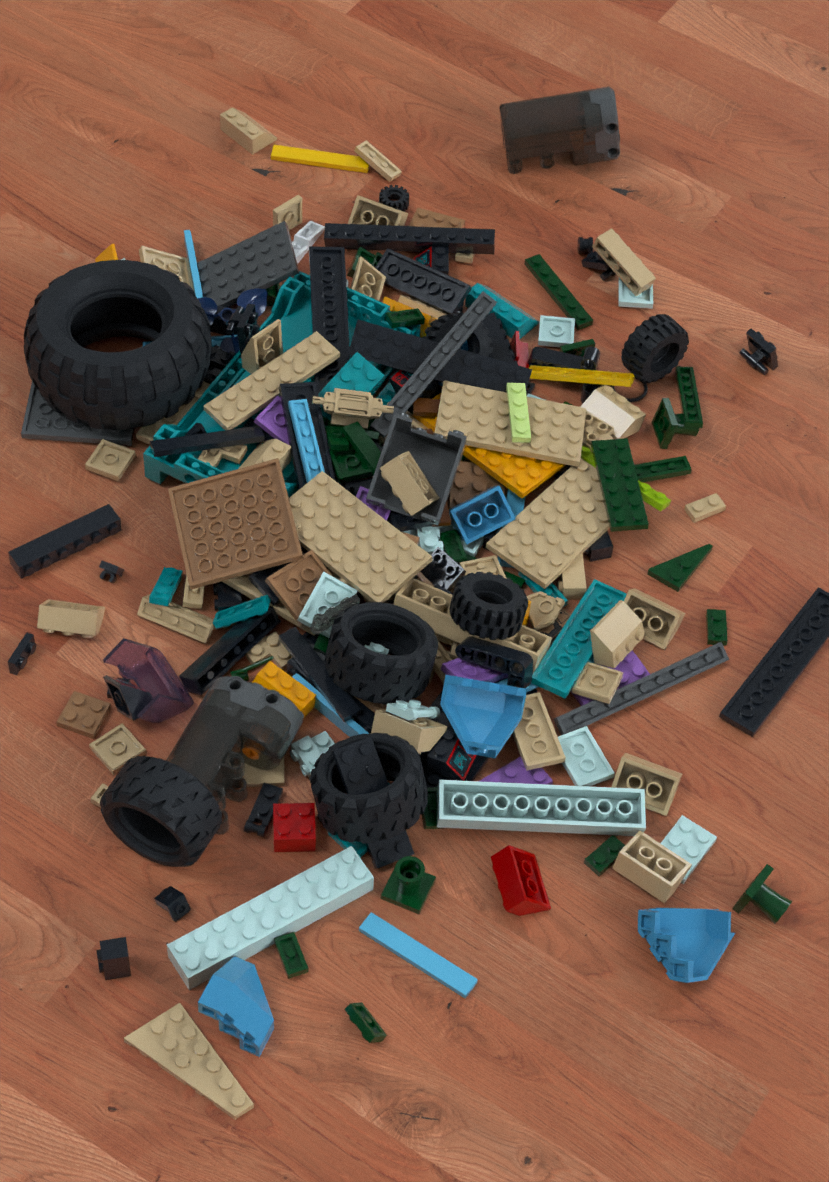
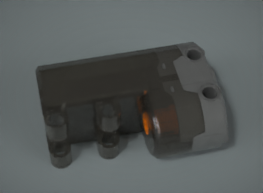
[499,86,620,174]
[166,676,304,835]

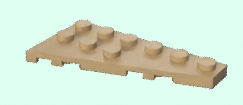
[124,1003,254,1120]

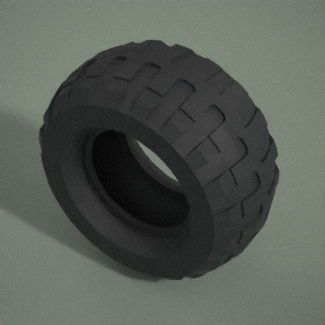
[24,260,212,430]

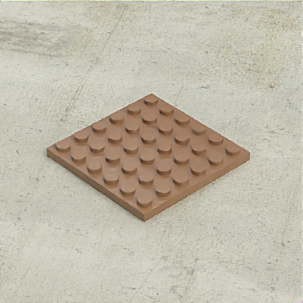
[168,458,304,590]

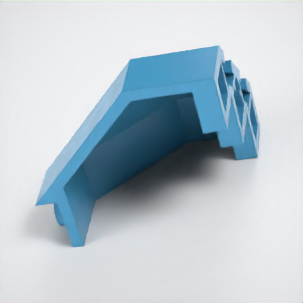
[440,675,527,759]
[638,907,735,983]
[198,956,274,1057]

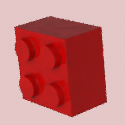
[273,803,316,852]

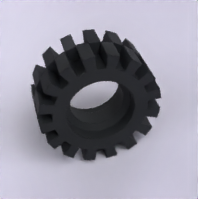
[379,185,409,212]

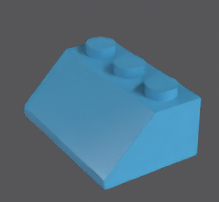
[449,485,516,545]

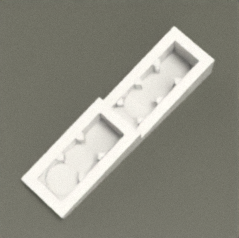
[292,221,325,264]

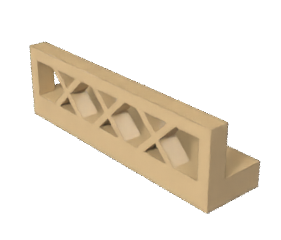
[137,594,215,643]

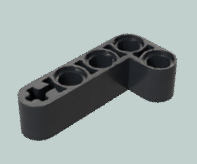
[528,347,600,370]
[455,636,533,689]

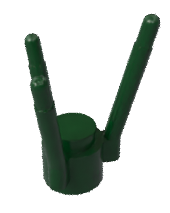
[230,656,274,681]

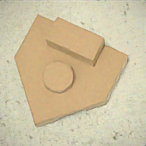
[527,591,565,631]

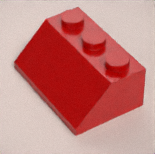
[491,845,551,916]

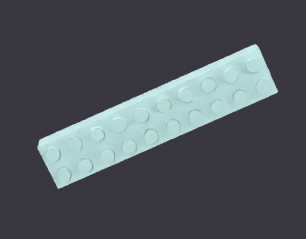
[437,780,646,836]
[167,846,374,990]

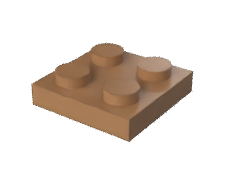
[57,691,111,739]

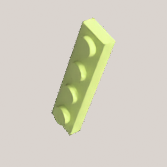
[506,383,531,443]

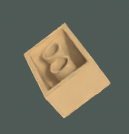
[241,319,283,374]

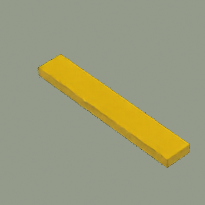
[271,145,369,173]
[529,365,634,387]

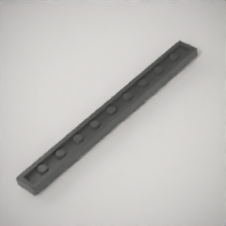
[370,291,497,438]
[554,642,729,735]

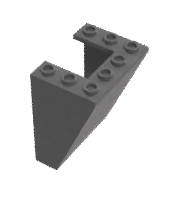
[366,413,467,526]

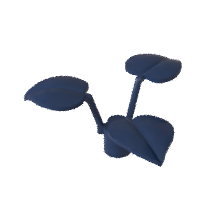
[198,288,267,354]

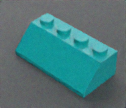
[465,283,539,339]

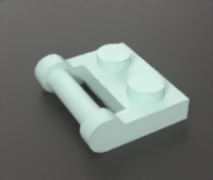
[386,699,440,721]

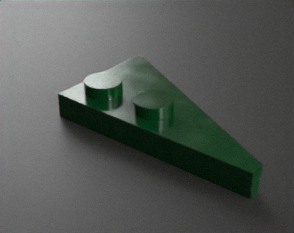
[647,544,713,592]

